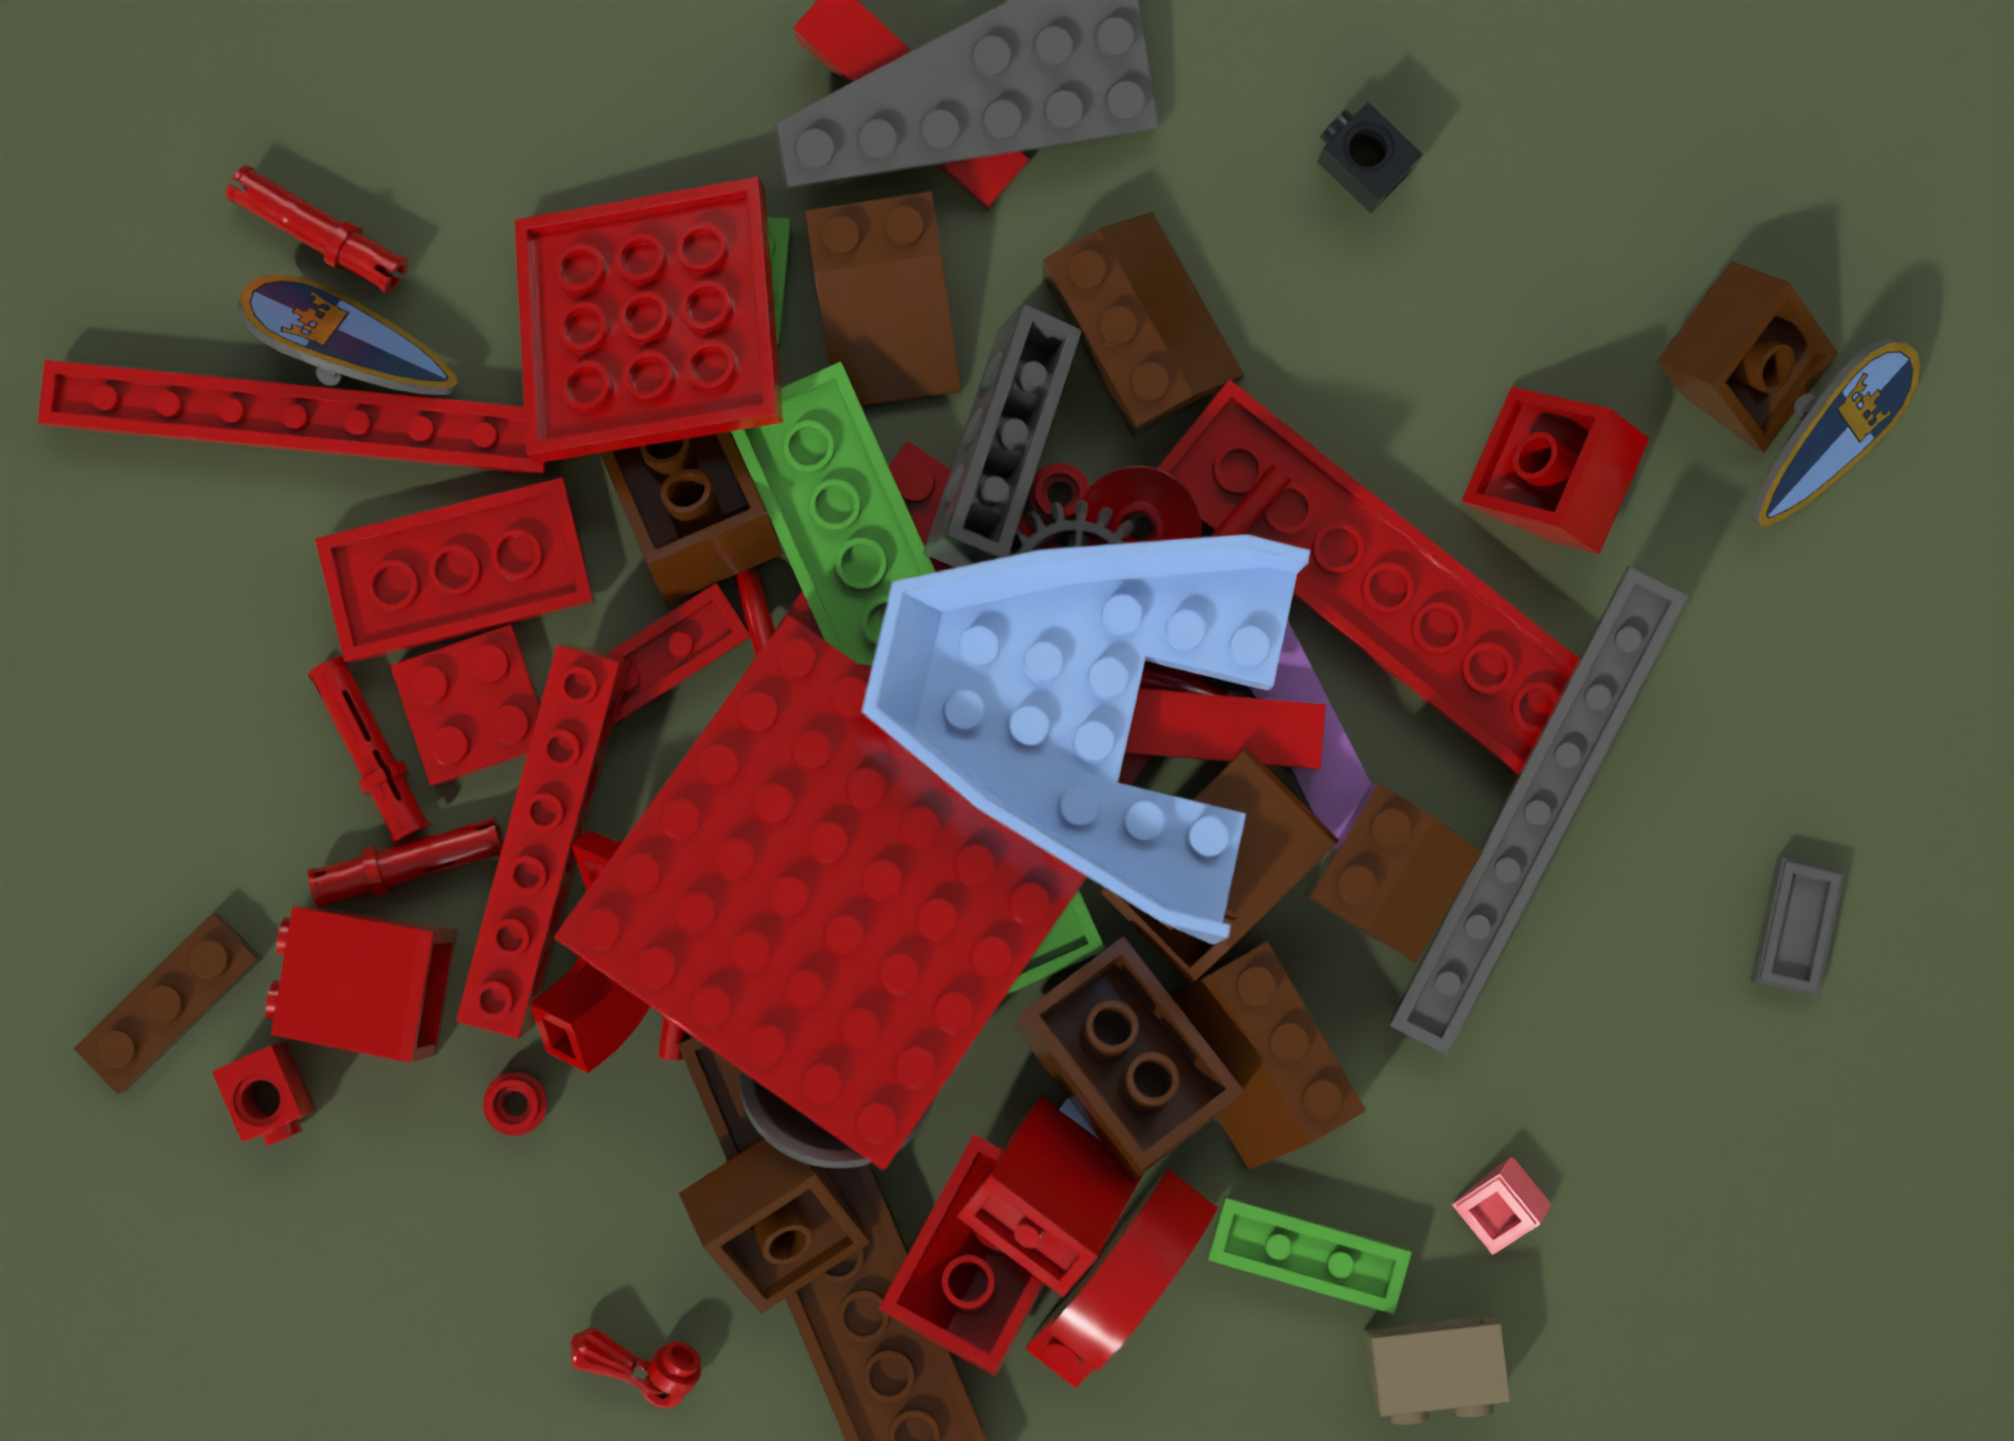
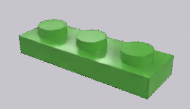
[1206,1195,1412,1314]

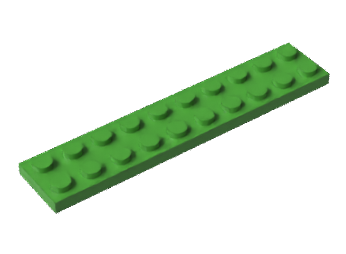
[731,362,1105,995]

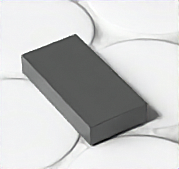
[1750,858,1845,997]

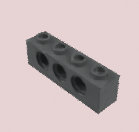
[923,304,1082,568]

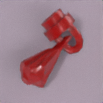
[569,1328,701,1408]

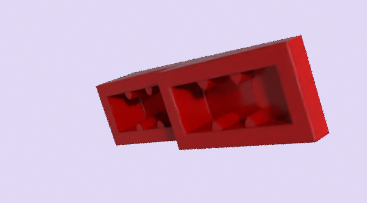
[793,0,1029,210]

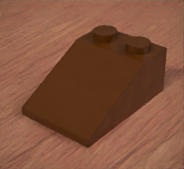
[805,191,962,408]
[600,432,783,604]

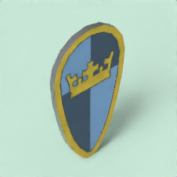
[237,275,458,395]
[1752,338,1921,526]

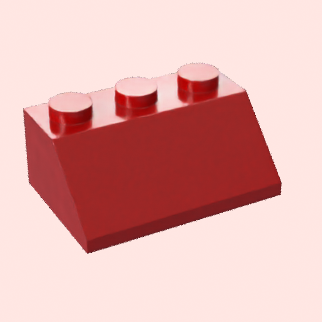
[879,1134,1045,1377]

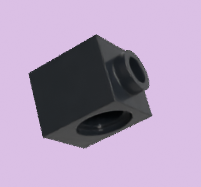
[1317,102,1423,214]

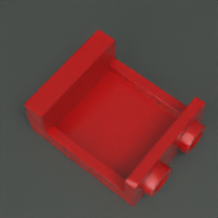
[957,1095,1144,1297]

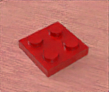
[390,624,541,786]

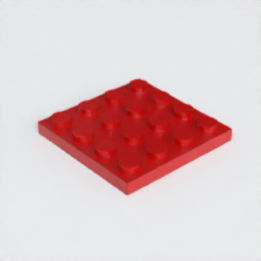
[515,177,783,463]

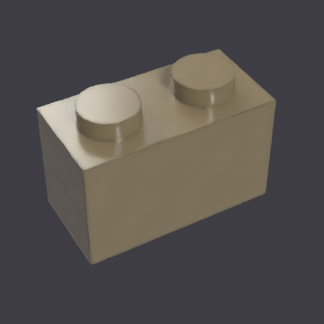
[1364,1314,1510,1425]

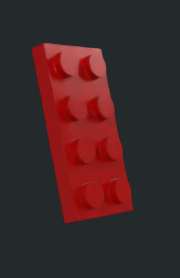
[315,477,596,664]

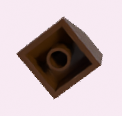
[1657,261,1838,453]
[1303,783,1483,964]
[679,1138,870,1314]

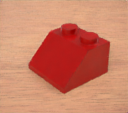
[1461,386,1650,555]

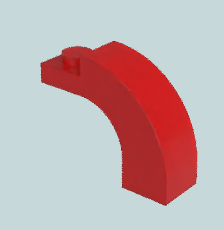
[529,830,650,1074]
[1025,1168,1218,1389]

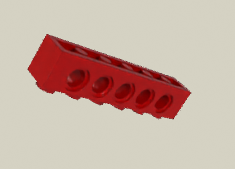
[456,643,631,1039]

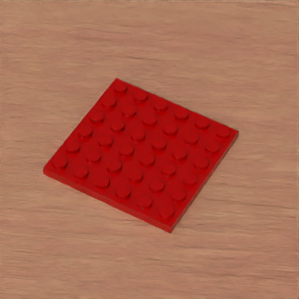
[554,615,1087,1170]

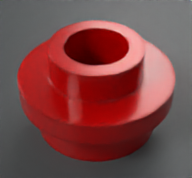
[1028,463,1091,525]
[483,1071,548,1136]

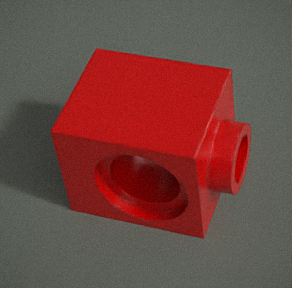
[212,1042,317,1147]

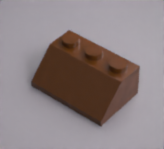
[1043,212,1245,438]
[1169,940,1366,1170]

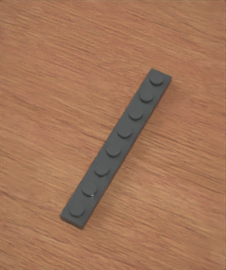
[1389,566,1689,1055]

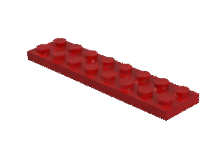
[1158,379,1579,776]

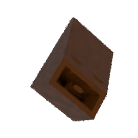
[1101,747,1340,984]

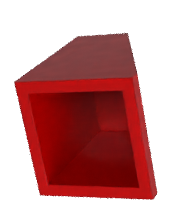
[266,906,457,1063]

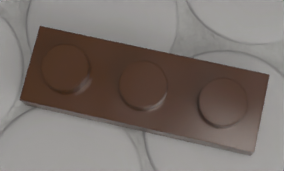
[74,913,263,1094]

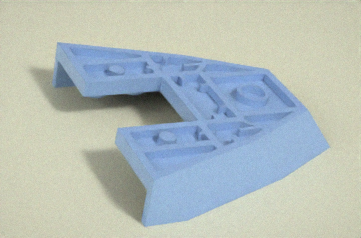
[862,534,1310,945]

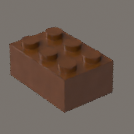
[1014,936,1245,1182]

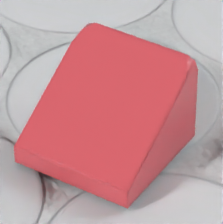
[1452,1157,1551,1255]

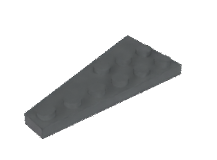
[774,0,1159,189]

